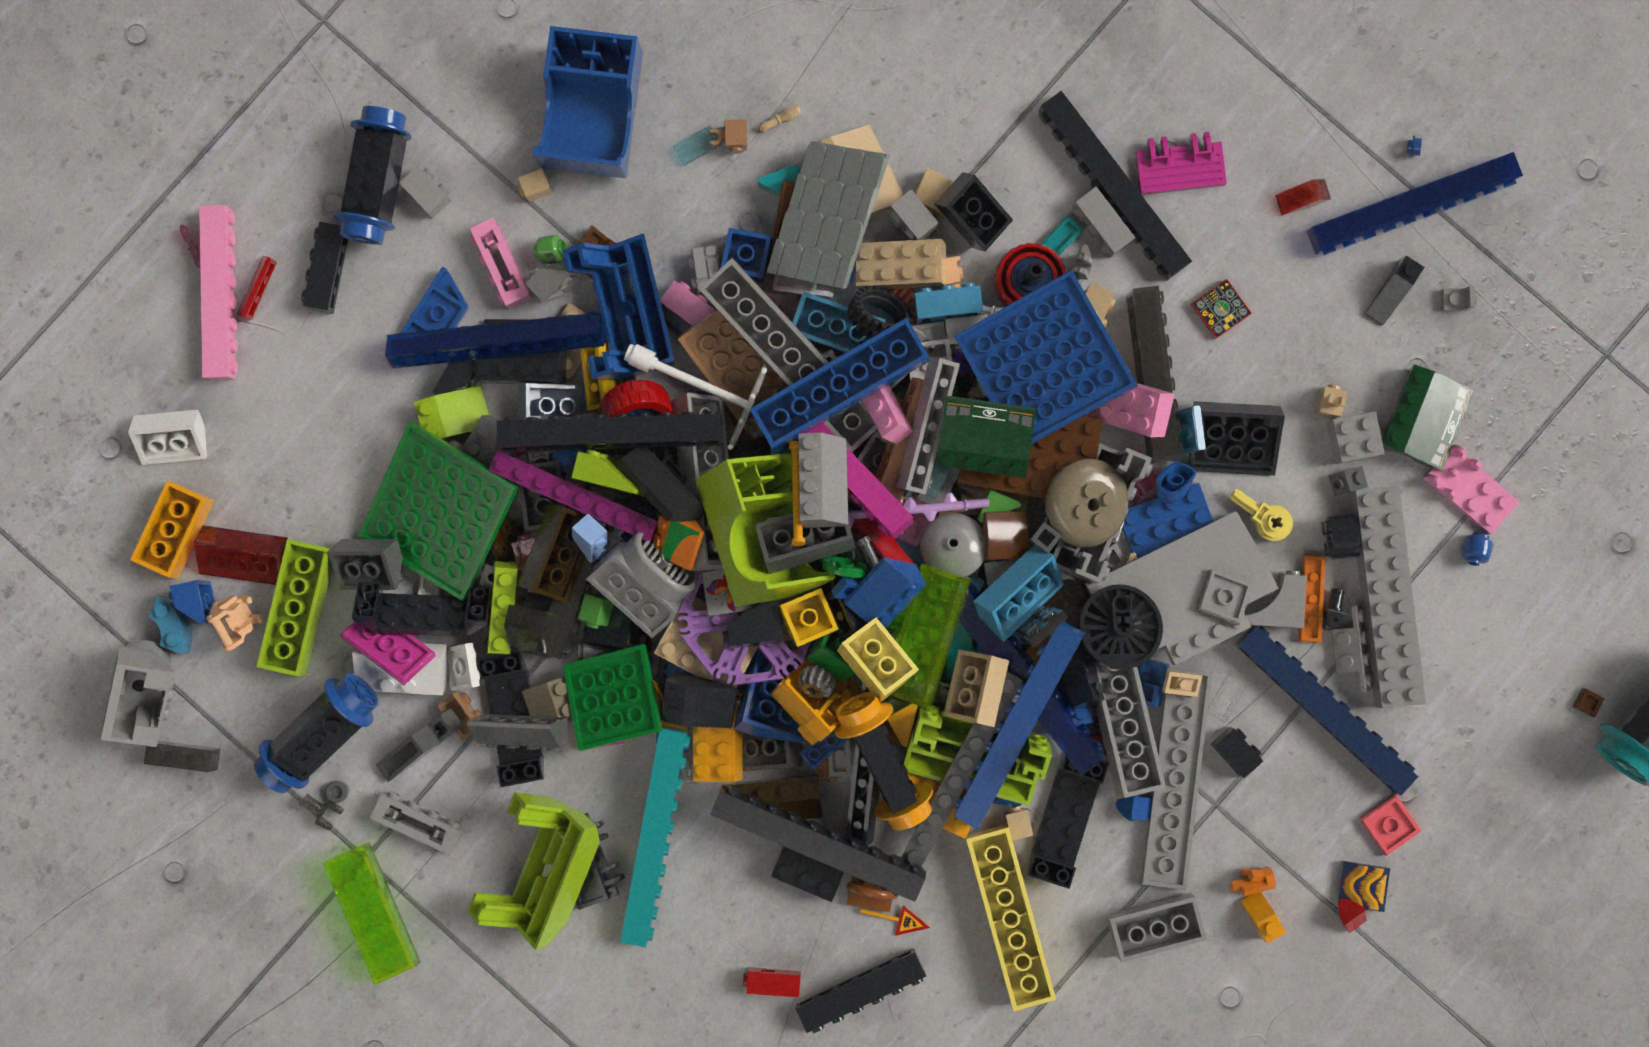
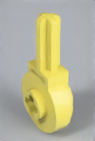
[1229,489,1293,541]

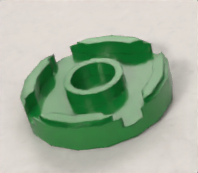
[822,556,867,578]

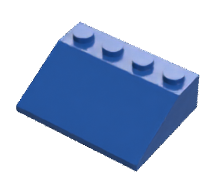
[733,648,806,743]

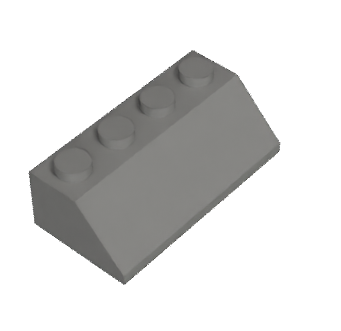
[799,432,848,528]

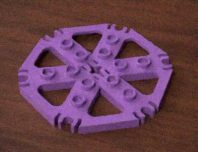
[678,569,813,686]

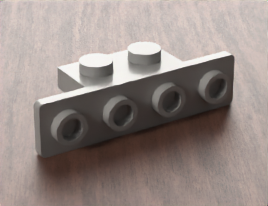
[1332,605,1373,693]

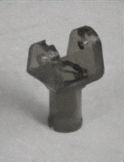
[299,794,344,831]

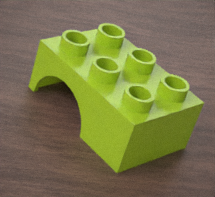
[695,453,835,607]

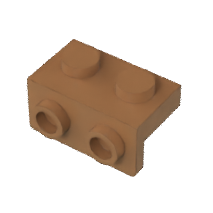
[438,690,483,741]

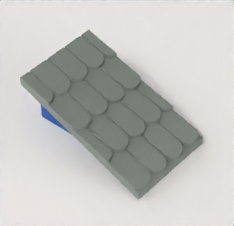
[767,141,890,289]

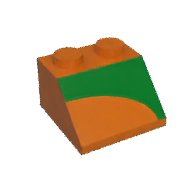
[652,515,704,570]

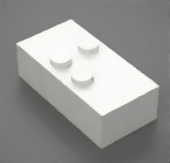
[352,643,448,696]

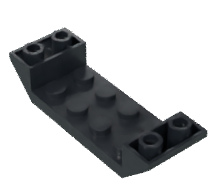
[352,582,492,637]
[477,650,544,788]
[1027,749,1109,889]

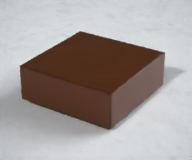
[1573,688,1605,718]

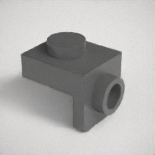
[1329,466,1368,496]

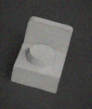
[1441,286,1477,311]

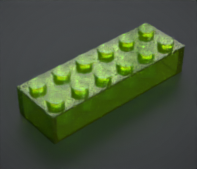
[891,564,971,707]
[322,842,421,985]

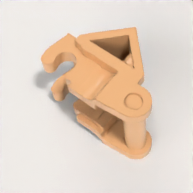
[206,595,264,652]

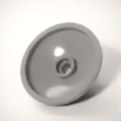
[920,513,986,579]

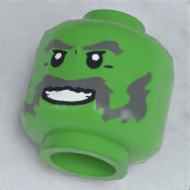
[533,235,567,264]

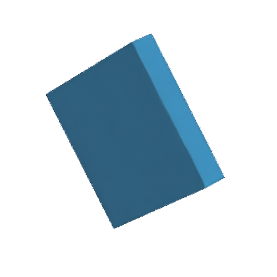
[1172,406,1206,455]

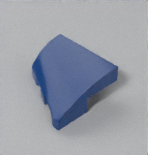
[1137,659,1170,707]

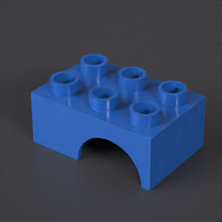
[533,26,643,178]

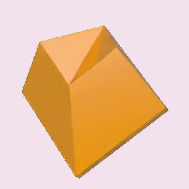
[885,701,919,747]

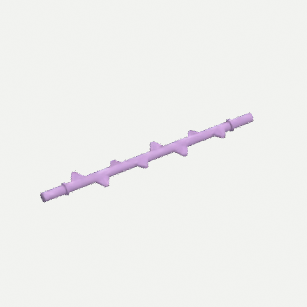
[767,493,989,528]

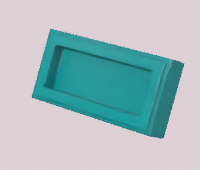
[1041,215,1084,256]

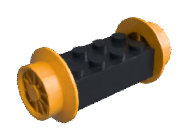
[834,692,933,830]

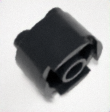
[1321,514,1360,560]

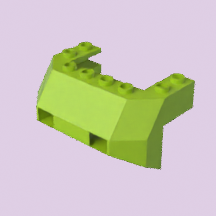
[904,705,1052,806]
[467,792,600,950]

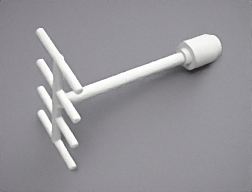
[624,344,770,450]

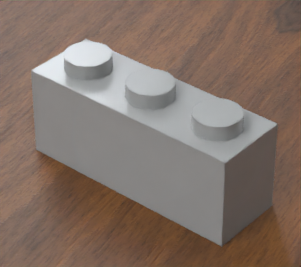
[1073,187,1135,257]

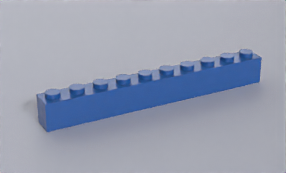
[954,620,1085,830]

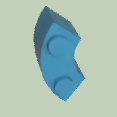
[148,597,192,654]

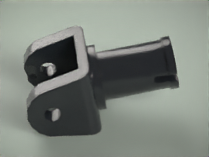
[1322,588,1347,631]

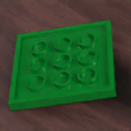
[563,644,663,751]

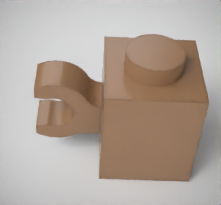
[710,119,747,154]

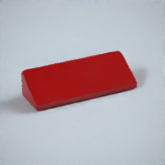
[237,256,277,320]

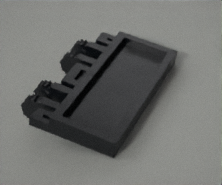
[576,813,625,910]

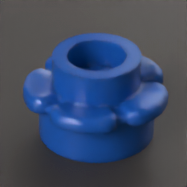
[1407,136,1422,157]

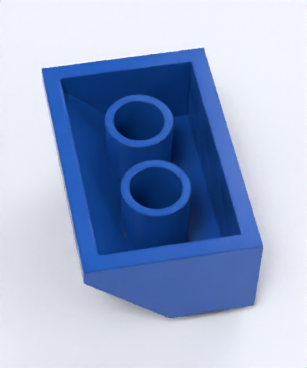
[844,557,926,628]

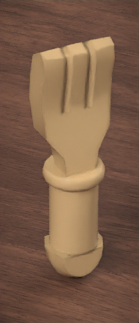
[759,104,801,133]

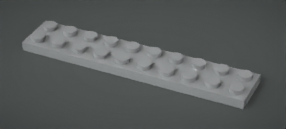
[1141,667,1213,890]

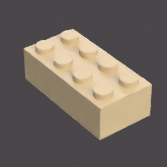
[856,239,946,290]

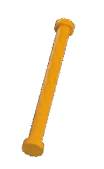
[789,441,805,546]

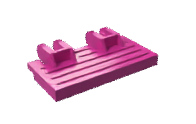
[1136,132,1227,195]

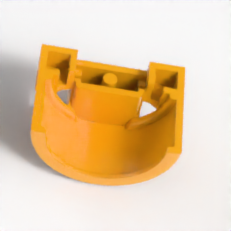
[771,657,862,746]

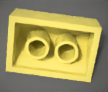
[837,618,919,702]

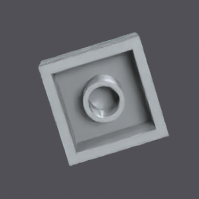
[889,190,938,241]
[1326,412,1385,464]

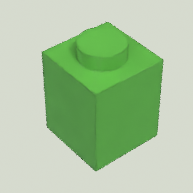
[578,593,614,629]

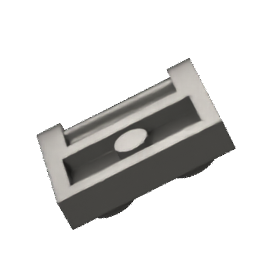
[842,535,879,580]

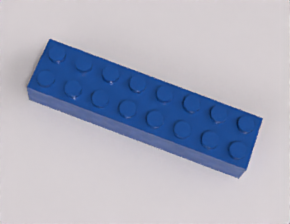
[750,318,931,451]

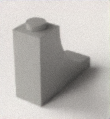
[1245,571,1307,628]

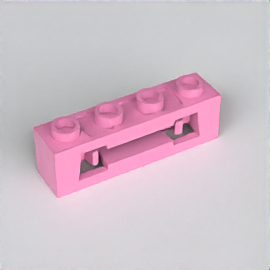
[469,218,533,309]

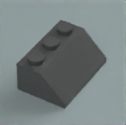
[328,539,403,590]

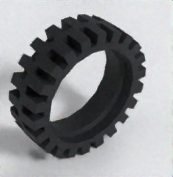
[847,286,913,339]

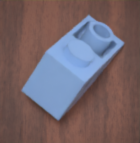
[572,514,607,563]

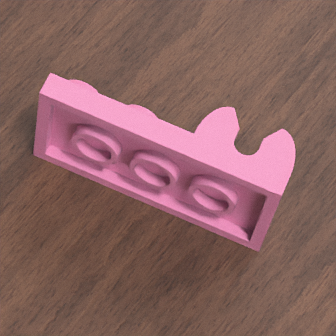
[1423,445,1519,535]

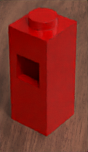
[743,967,801,998]

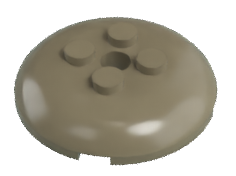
[1045,459,1128,548]

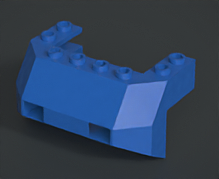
[562,233,674,379]

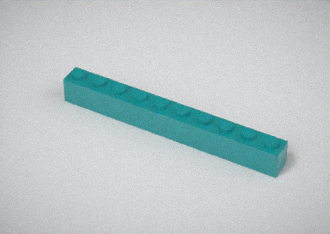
[620,725,691,948]

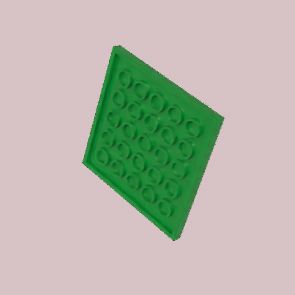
[358,422,519,601]

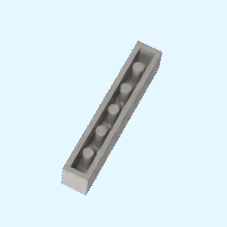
[896,357,960,495]

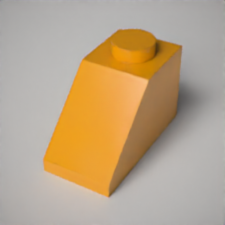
[1240,892,1286,943]

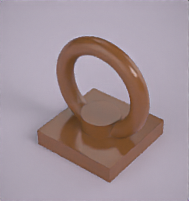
[847,876,899,912]

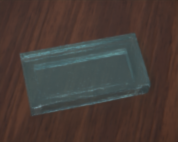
[673,125,721,166]

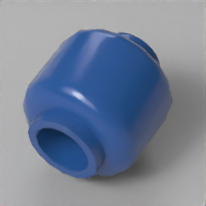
[1461,532,1494,566]

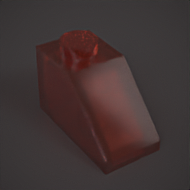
[1275,179,1331,216]

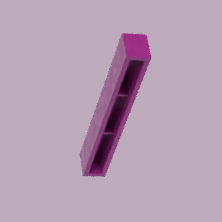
[488,450,658,543]

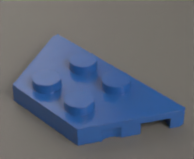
[398,266,469,343]

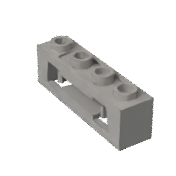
[370,791,464,855]

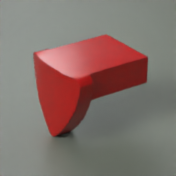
[1338,898,1367,933]

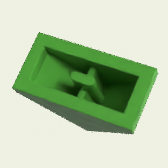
[977,490,1021,523]

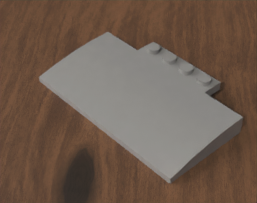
[1084,511,1279,665]

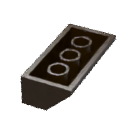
[518,502,598,603]
[731,774,822,827]

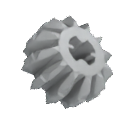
[798,665,836,700]

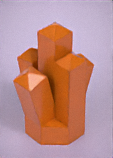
[1229,866,1276,896]

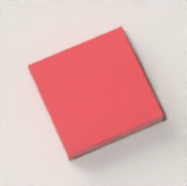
[1359,794,1422,856]

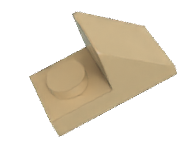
[1162,667,1202,697]

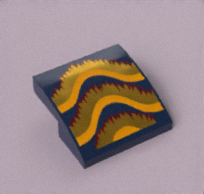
[1338,861,1390,912]

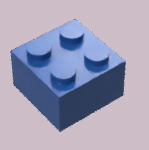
[720,228,772,283]

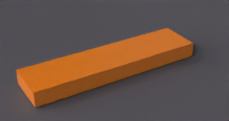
[1298,555,1326,643]

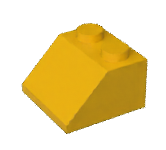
[779,588,838,647]

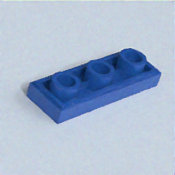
[799,729,850,770]

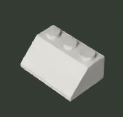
[128,410,207,465]

